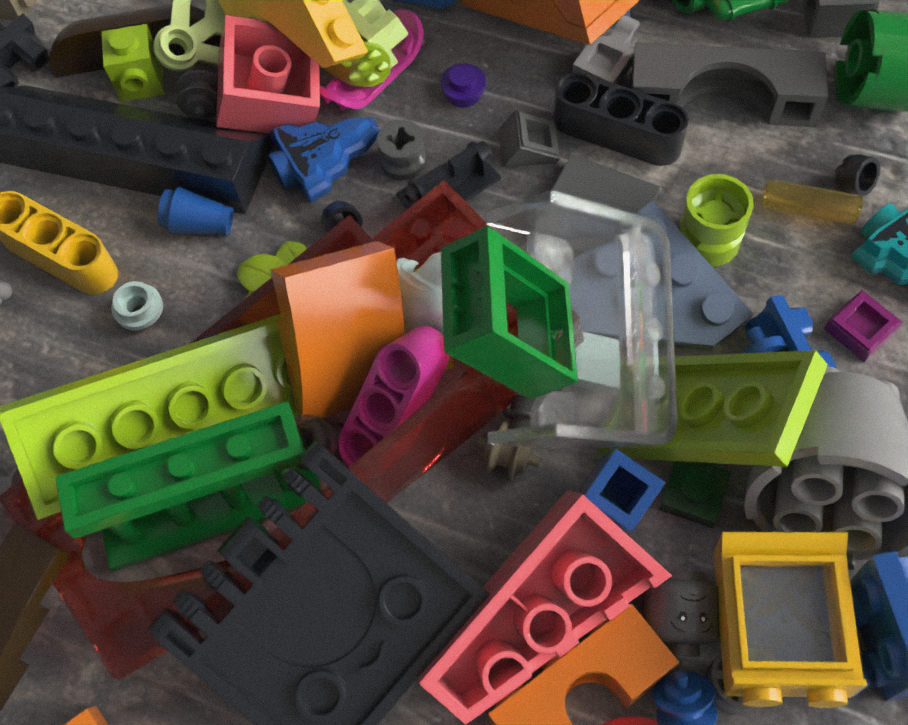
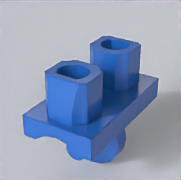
[742,295,837,369]

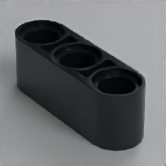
[553,72,689,166]

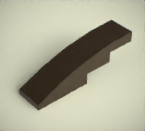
[0,523,70,712]

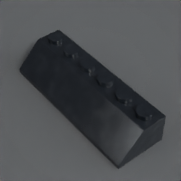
[0,85,274,214]

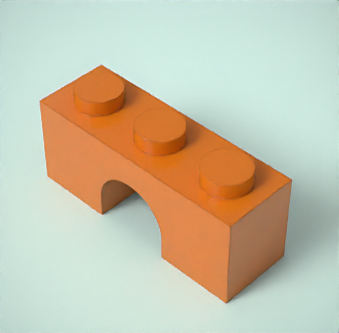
[488,603,679,725]

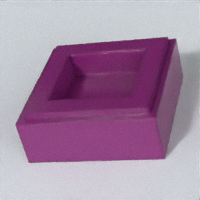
[824,290,903,362]

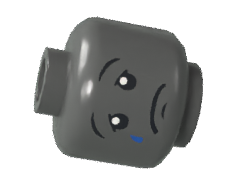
[643,570,720,657]

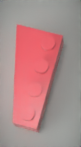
[417,490,672,725]

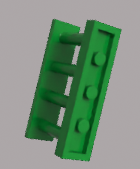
[55,401,323,572]

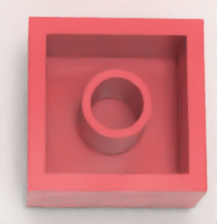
[216,15,320,134]

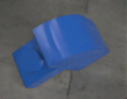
[579,447,666,532]

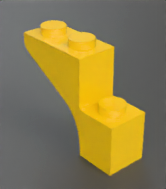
[218,0,368,68]

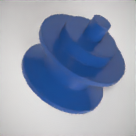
[653,671,718,725]

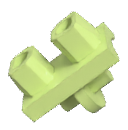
[342,0,409,68]

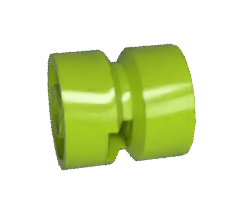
[678,174,754,267]

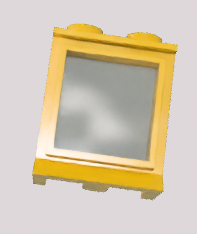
[713,532,867,708]

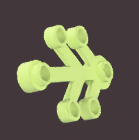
[154,0,225,71]

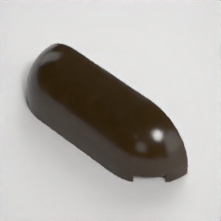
[49,4,221,78]

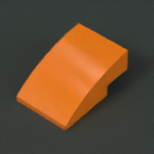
[270,241,405,424]

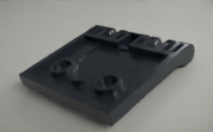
[148,440,489,725]

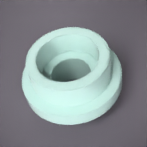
[112,281,163,330]

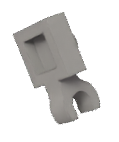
[572,15,640,85]

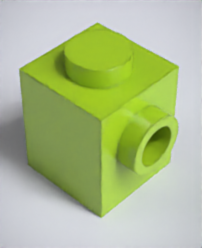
[101,24,165,102]

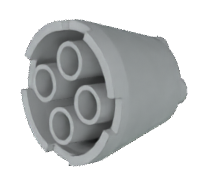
[744,366,908,570]

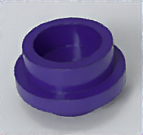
[440,63,486,107]

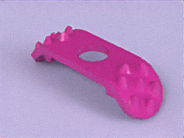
[320,9,424,111]

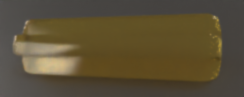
[762,179,863,224]

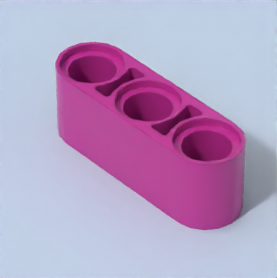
[337,326,450,473]

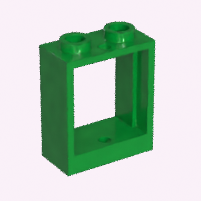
[441,226,578,399]

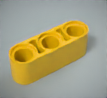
[0,191,118,295]

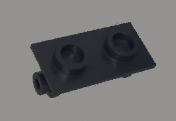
[396,141,501,228]

